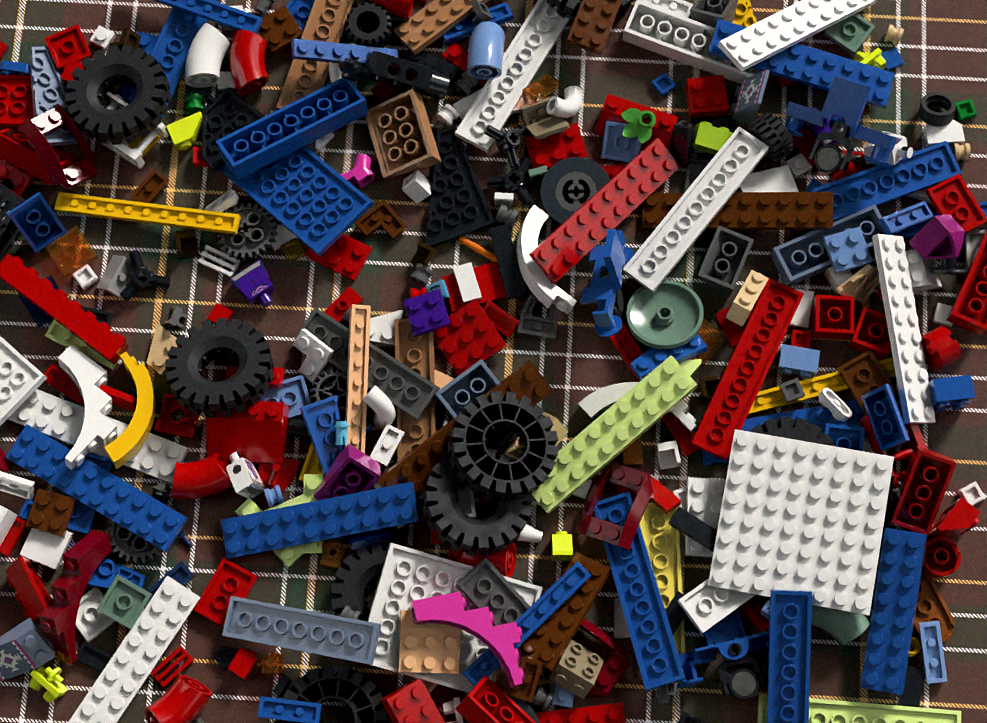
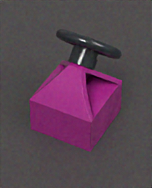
[909,214,969,275]

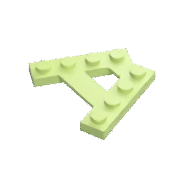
[235,474,325,567]

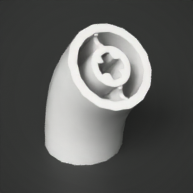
[185,23,231,88]

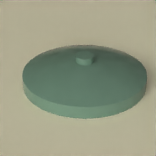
[626,280,704,349]

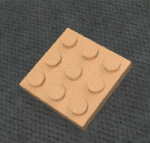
[397,610,461,674]

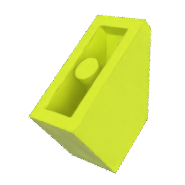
[166,111,203,151]
[551,531,573,561]

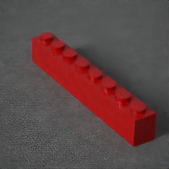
[0,254,129,365]

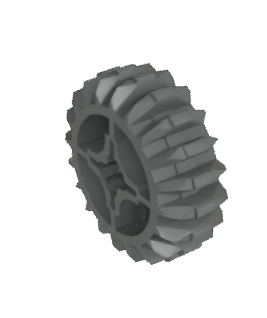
[310,368,347,420]

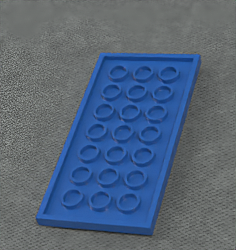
[219,146,374,257]

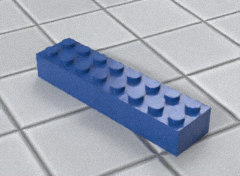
[216,78,368,180]
[860,528,927,695]

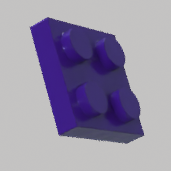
[404,289,451,337]

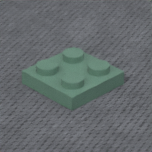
[824,13,875,56]
[97,575,153,630]

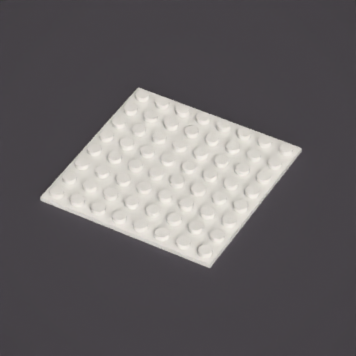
[708,429,894,616]

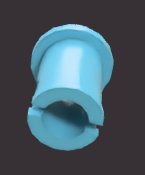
[334,421,349,445]

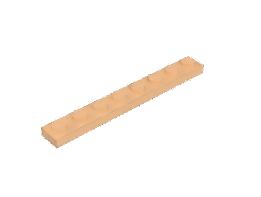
[344,304,371,454]

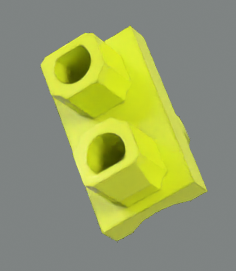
[855,48,886,69]
[29,666,69,703]

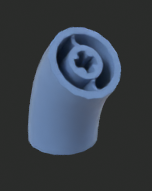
[467,21,505,80]

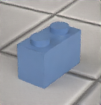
[776,344,820,379]

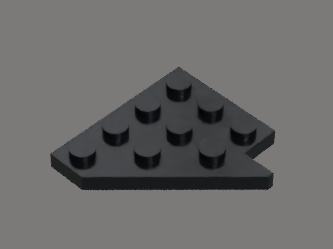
[202,87,265,171]

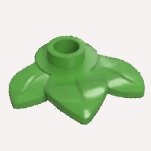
[621,108,656,144]

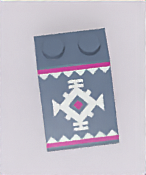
[730,70,770,125]
[0,618,55,681]

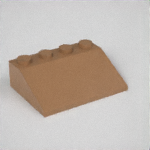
[365,89,441,179]

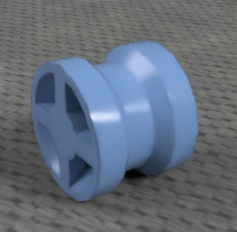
[264,485,284,508]

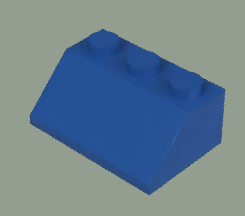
[861,384,910,451]

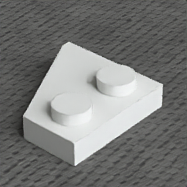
[369,310,403,347]

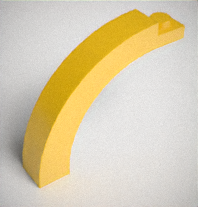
[104,352,156,469]

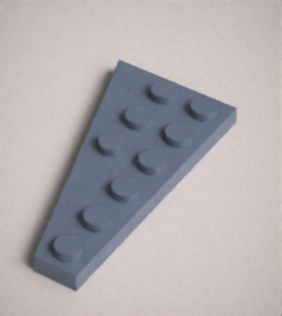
[29,46,88,146]

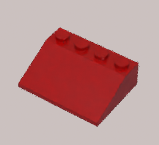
[206,401,289,464]

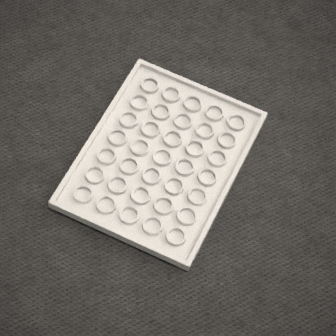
[367,543,543,693]

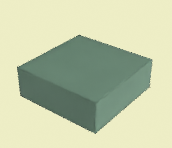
[528,166,548,183]

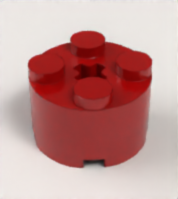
[920,326,961,371]
[922,536,961,579]

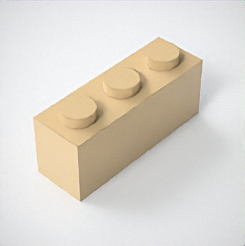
[725,270,769,327]

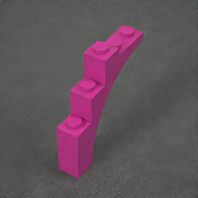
[410,591,524,688]

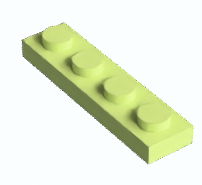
[45,320,120,370]

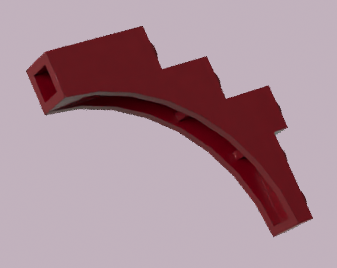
[38,530,112,664]

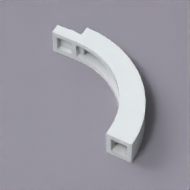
[516,205,577,315]
[578,382,697,432]

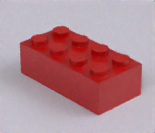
[889,445,957,536]
[380,678,445,723]

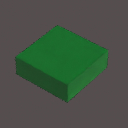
[955,98,978,122]

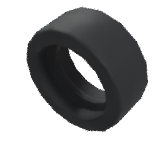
[918,92,956,126]

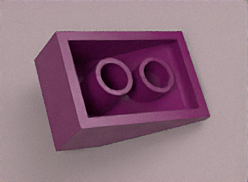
[313,444,381,500]

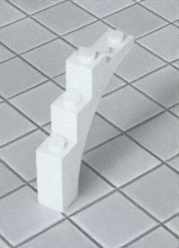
[58,344,117,470]

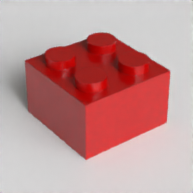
[684,75,729,122]
[812,295,854,340]
[848,307,891,360]

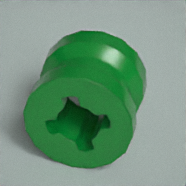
[184,93,203,114]

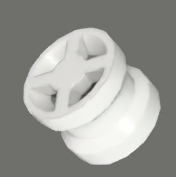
[436,104,460,127]

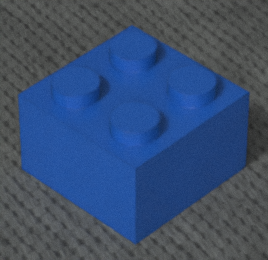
[928,375,975,413]

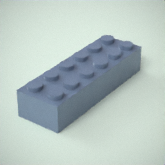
[770,204,886,287]

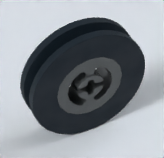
[540,157,610,226]

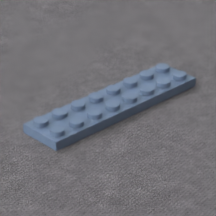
[222,596,381,665]

